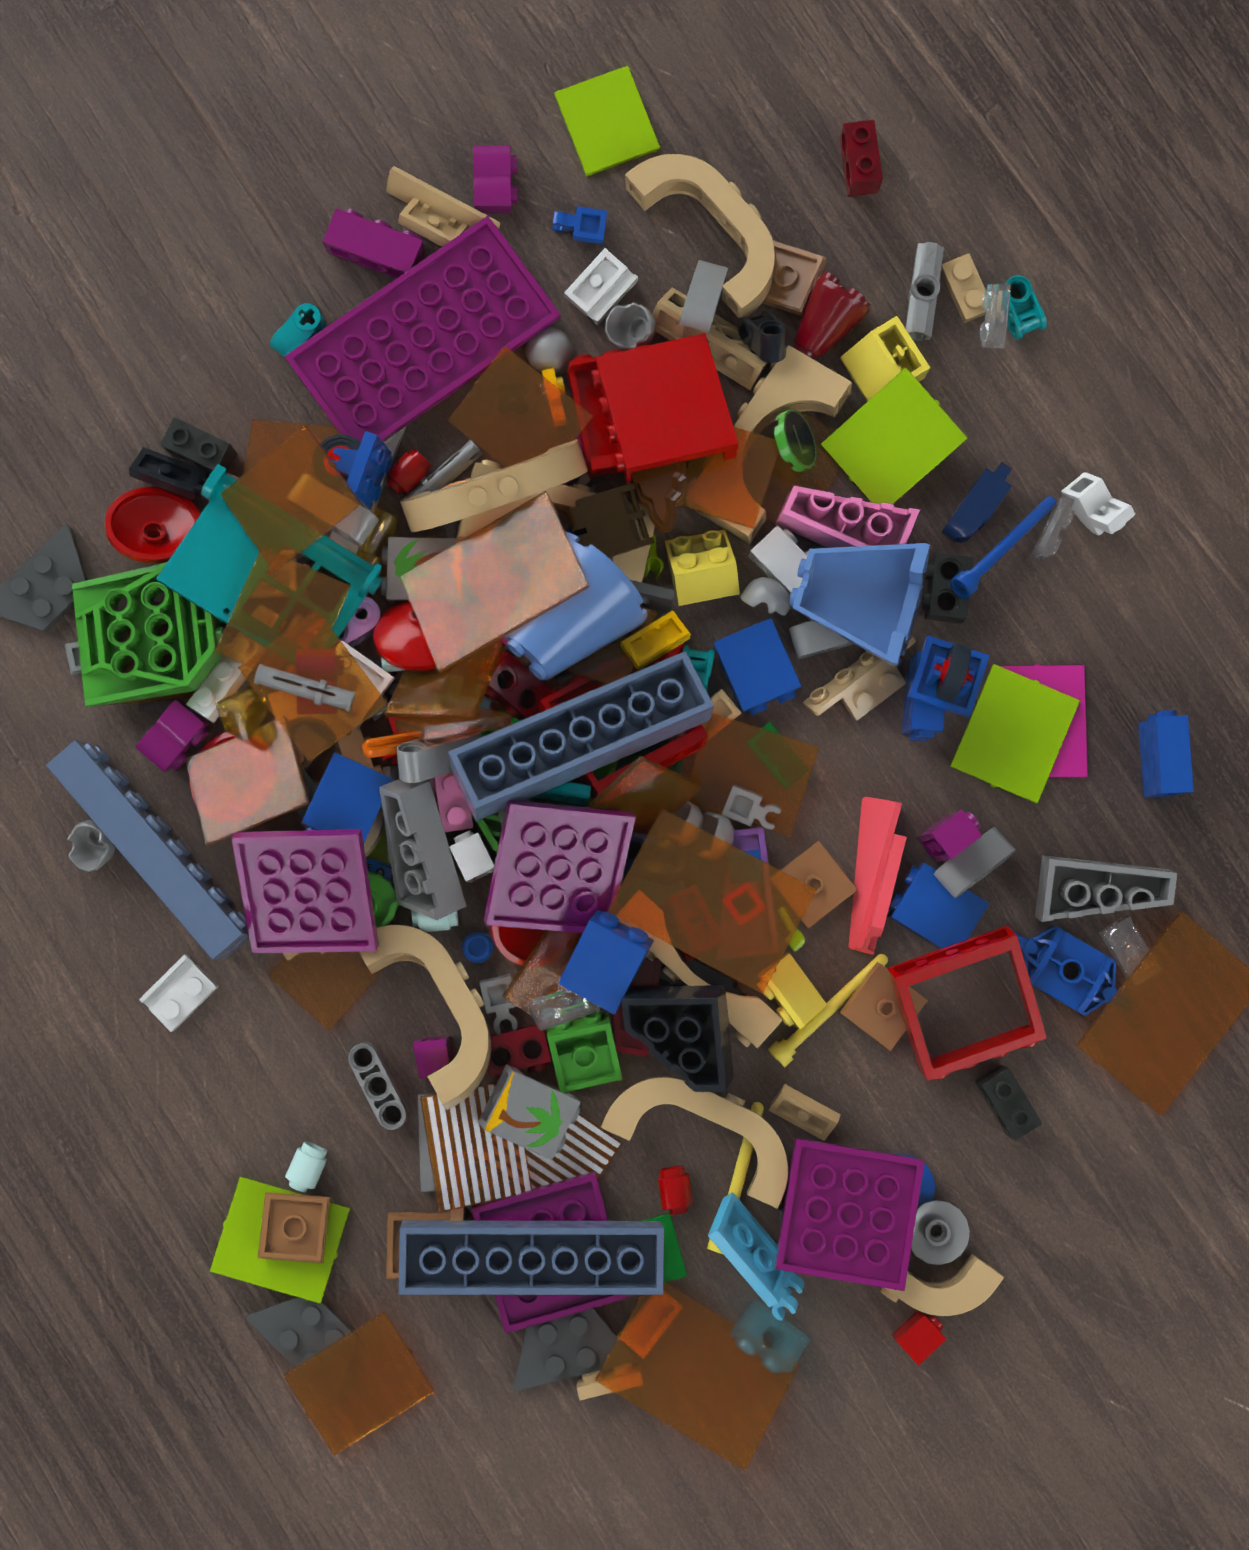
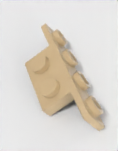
[386,166,500,247]
[803,635,916,721]

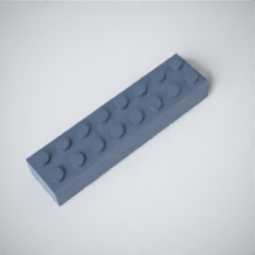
[448,652,714,821]
[46,740,249,960]
[399,1220,664,1295]

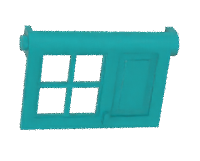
[156,464,383,666]

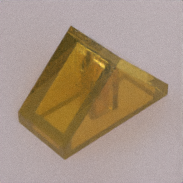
[215,684,270,741]

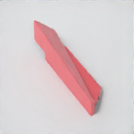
[848,797,907,955]

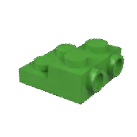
[546,1010,623,1093]

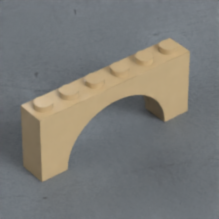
[685,345,852,545]
[456,460,655,583]

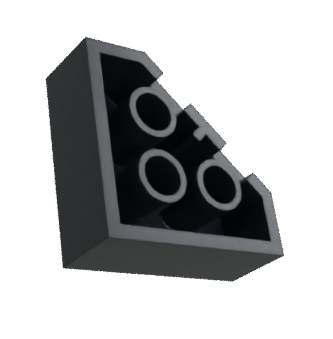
[622,985,734,1092]

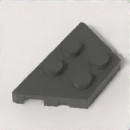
[0,524,88,632]
[246,1297,359,1406]
[513,1308,635,1392]

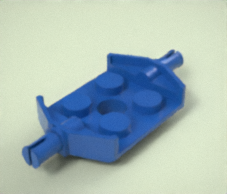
[1011,925,1132,1016]

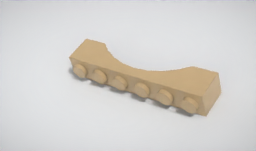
[616,890,783,1049]

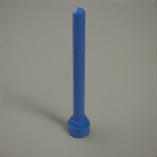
[950,496,1056,599]

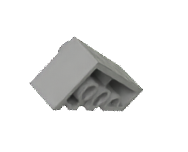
[379,779,466,920]
[1035,855,1177,922]

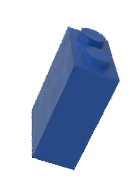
[712,618,801,716]
[901,652,945,742]
[1138,710,1194,798]
[301,752,393,843]
[887,863,989,949]
[558,910,654,1015]

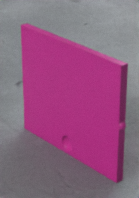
[990,664,1088,778]

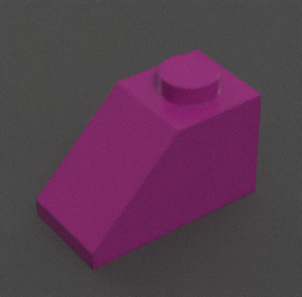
[413,1036,453,1084]

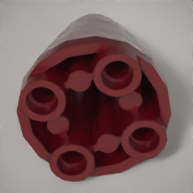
[793,271,871,360]

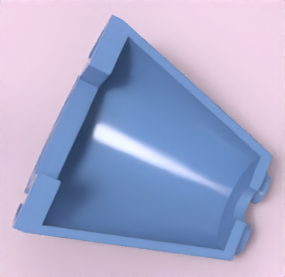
[502,531,648,681]
[789,543,930,667]

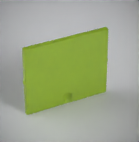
[821,367,968,504]
[950,664,1080,804]
[209,1177,350,1304]

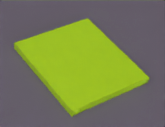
[554,66,660,177]

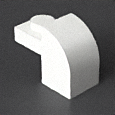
[1061,472,1136,536]

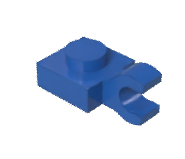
[552,206,607,245]

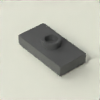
[630,580,675,613]

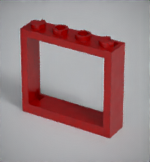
[539,653,708,805]
[887,926,1047,1081]

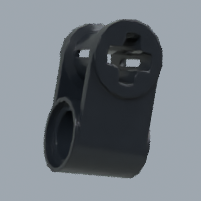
[737,309,786,363]

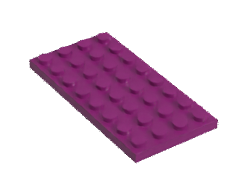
[284,216,561,442]

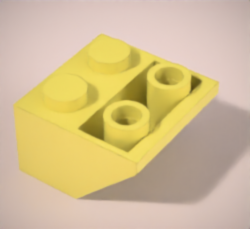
[840,316,930,402]
[665,530,740,606]
[756,953,827,1029]

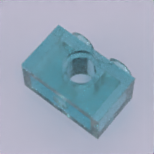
[729,1300,811,1374]

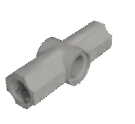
[905,242,944,341]

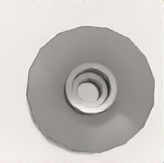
[911,1200,970,1265]

